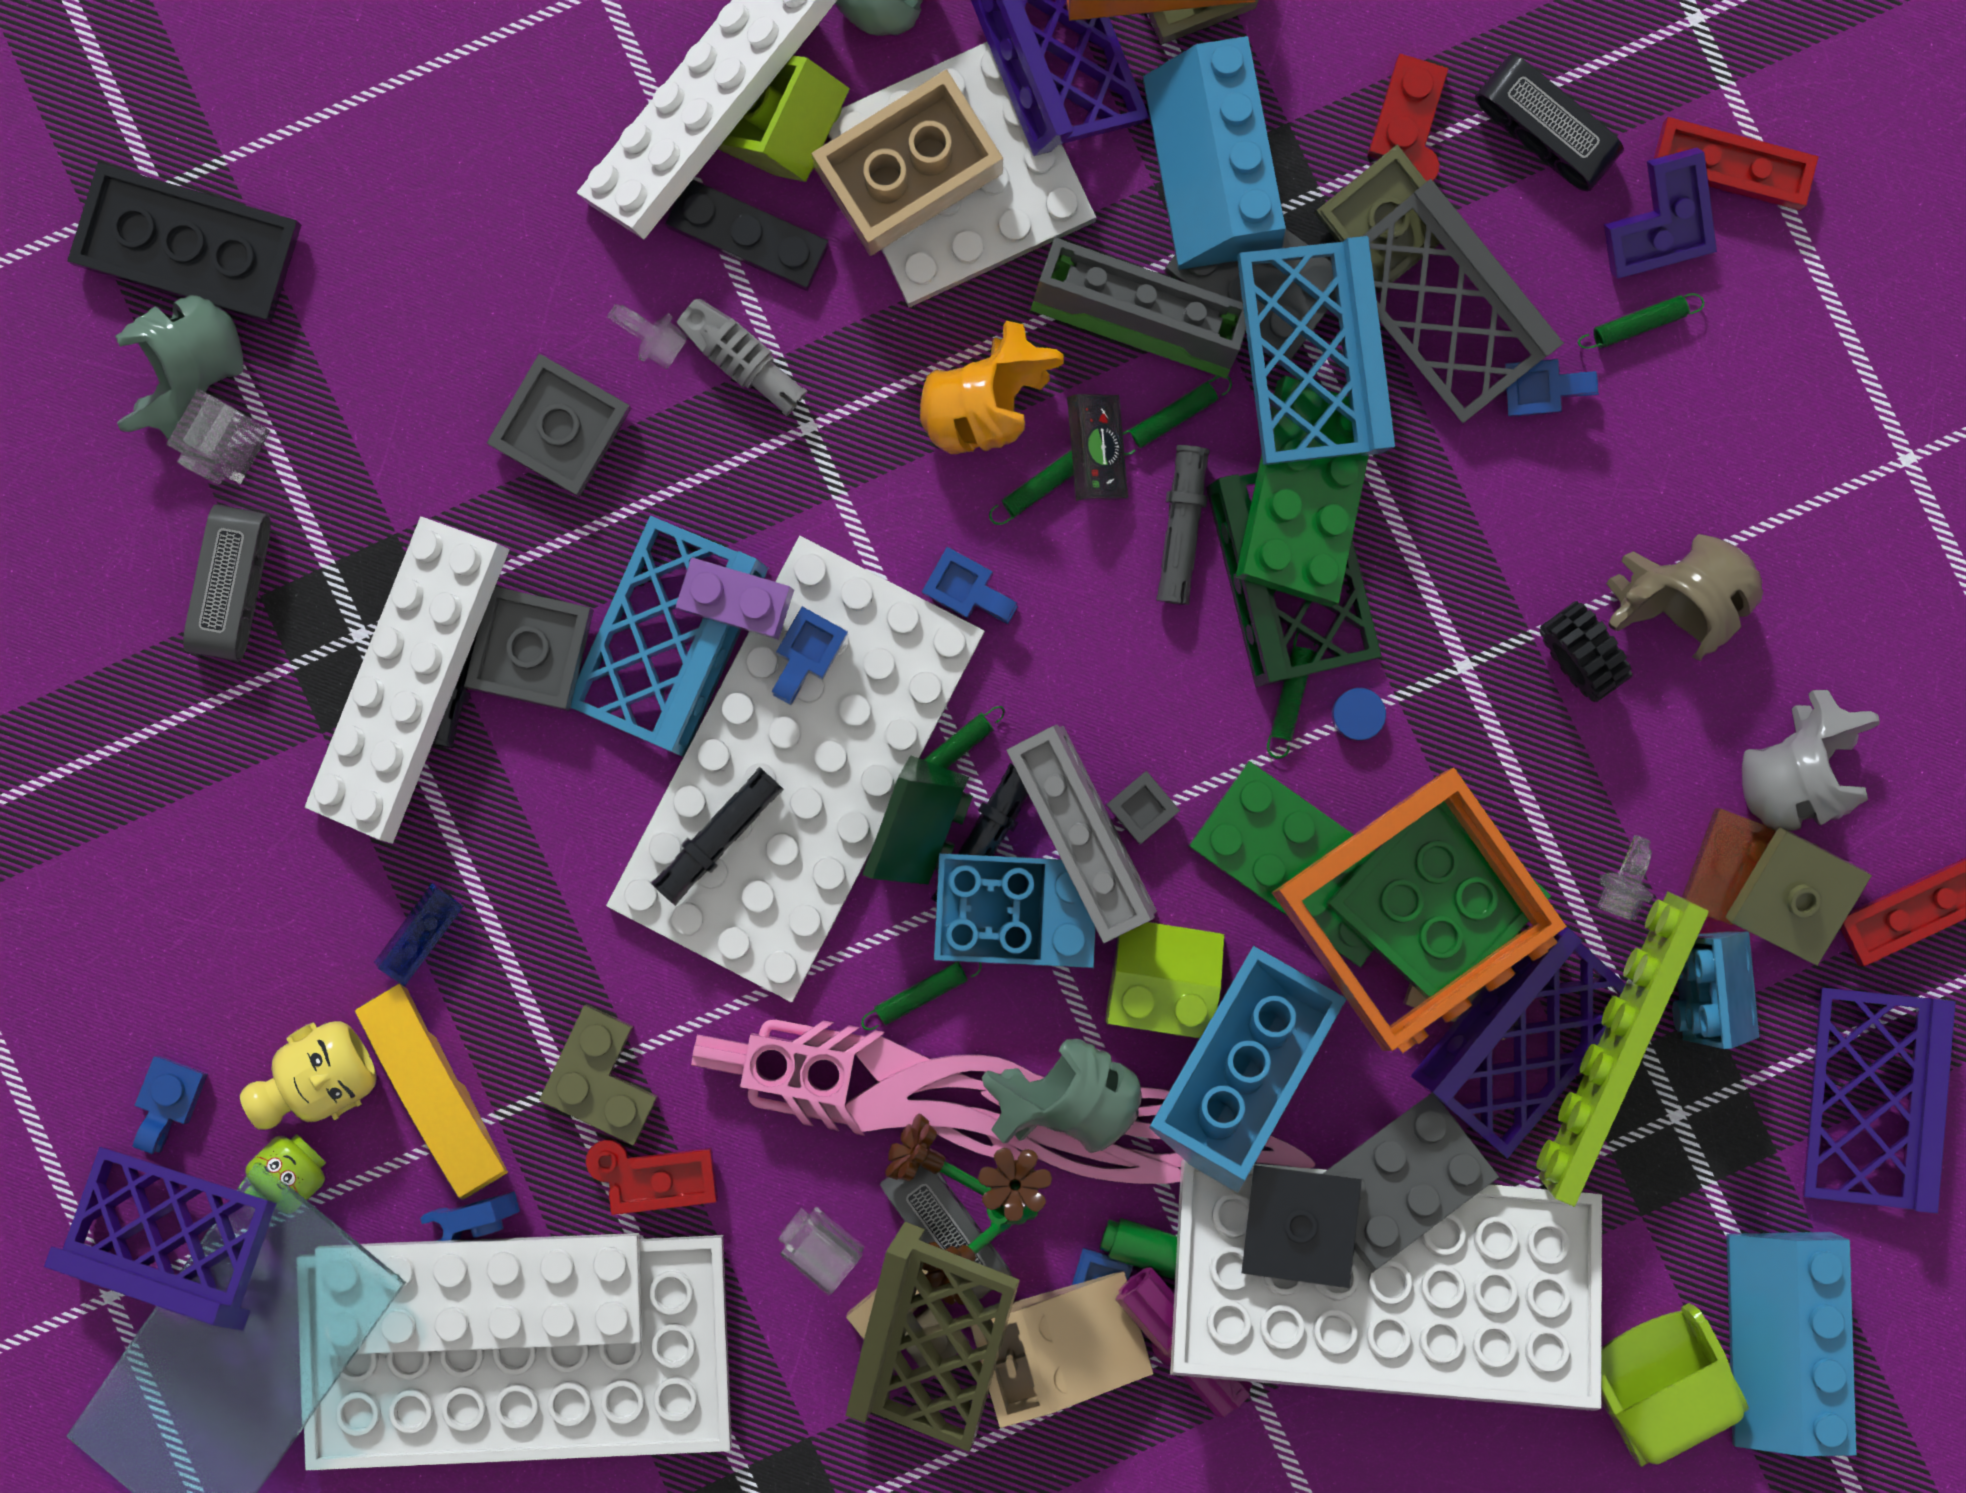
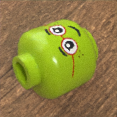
[245,1134,326,1213]

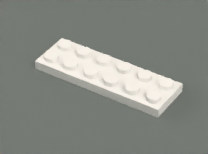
[577,0,837,239]
[305,516,510,844]
[317,1233,642,1355]

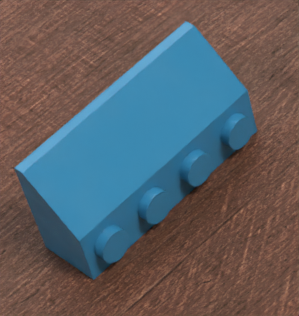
[1143,36,1286,270]
[1149,946,1346,1193]
[1726,1232,1856,1456]

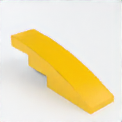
[355,983,508,1200]

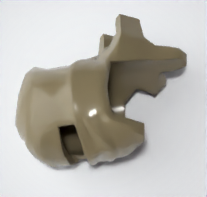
[1606,534,1763,661]

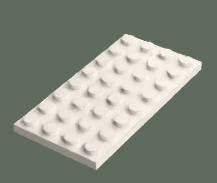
[606,535,985,1002]
[1170,1159,1602,1411]
[298,1235,732,1470]

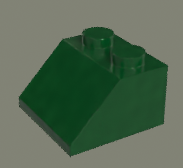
[863,755,973,885]

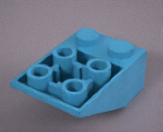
[934,853,1095,968]
[1672,931,1759,1049]

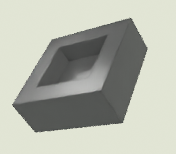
[1106,771,1180,845]

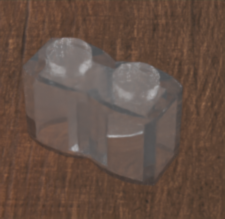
[778,1206,865,1296]

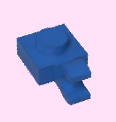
[1505,359,1599,417]
[922,547,1018,624]
[772,606,848,705]
[132,1056,208,1154]
[420,1191,520,1241]

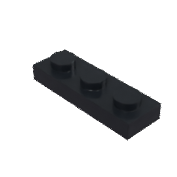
[665,180,829,291]

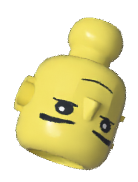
[240,1021,376,1130]

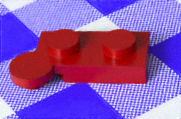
[1367,53,1449,181]
[586,1139,718,1215]

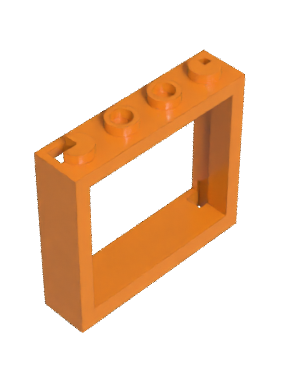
[1272,767,1567,1054]

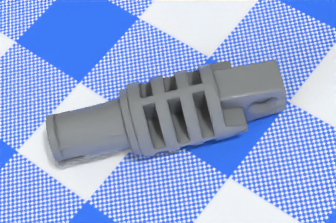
[677,299,808,416]

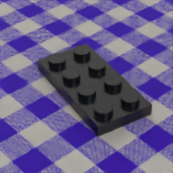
[67,162,302,323]

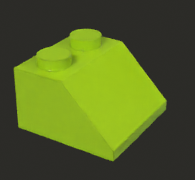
[718,56,850,182]
[1105,922,1224,1038]

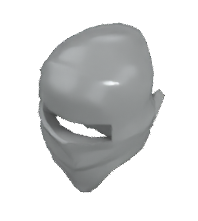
[1742,690,1880,831]

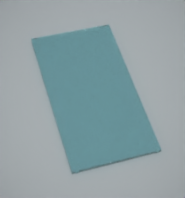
[66,1162,406,1493]

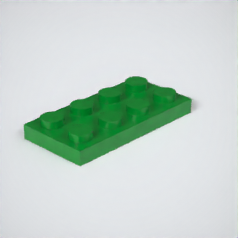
[1236,376,1369,607]
[1188,761,1374,967]

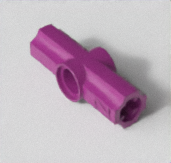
[1115,1267,1253,1417]

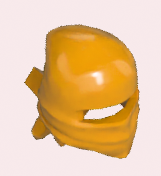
[920,321,1064,455]

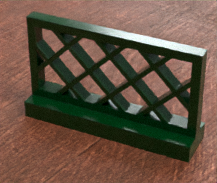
[1206,472,1382,688]

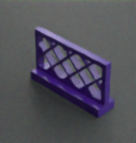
[971,0,1150,156]
[1410,927,1626,1159]
[1803,987,1956,1214]
[44,1147,277,1331]

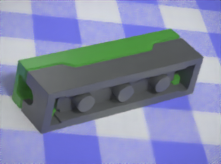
[1030,237,1246,378]

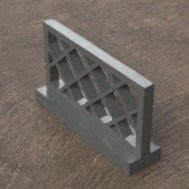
[1363,179,1564,423]

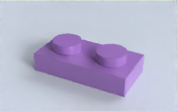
[675,557,794,640]

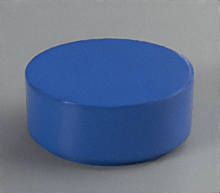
[1332,688,1386,741]

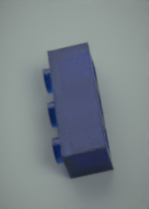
[374,882,464,987]

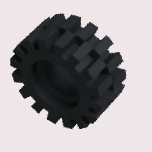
[1540,601,1633,702]

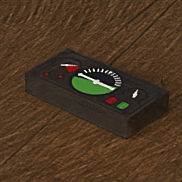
[1067,394,1128,501]

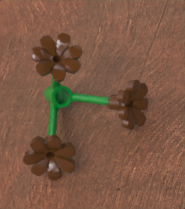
[885,1113,1052,1305]

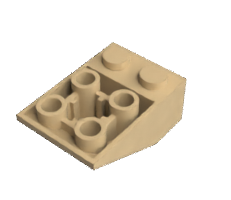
[971,1271,1153,1428]

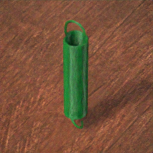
[1578,293,1705,349]
[1118,375,1232,455]
[989,439,1093,525]
[1267,628,1316,759]
[924,706,1005,769]
[861,961,982,1030]

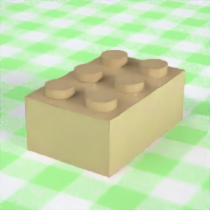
[811,69,1003,256]

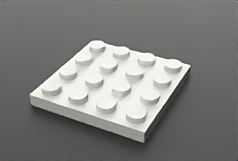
[828,42,1096,307]

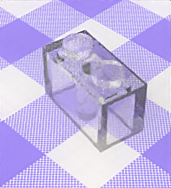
[166,389,270,485]

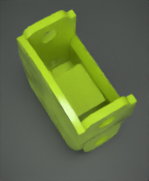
[1601,1303,1749,1467]

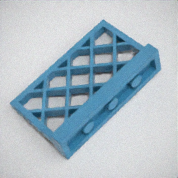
[1237,236,1395,465]
[570,515,769,757]

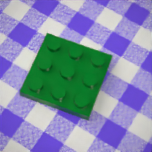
[1326,801,1551,999]

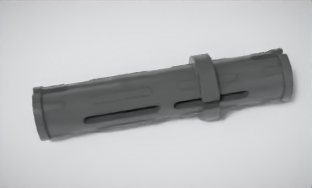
[1156,445,1210,605]

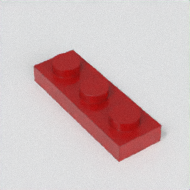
[1654,117,1819,211]
[1840,857,1966,967]

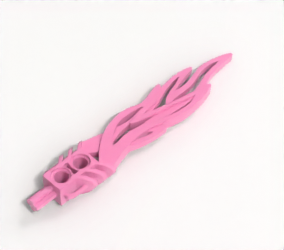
[691,1019,1315,1184]

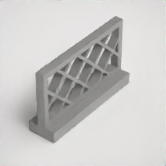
[1006,724,1157,943]

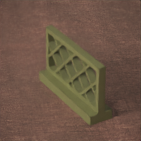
[845,1222,1020,1452]

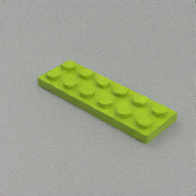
[1536,891,1709,1207]

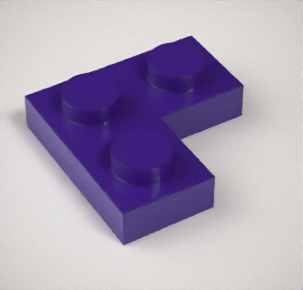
[1604,148,1717,279]

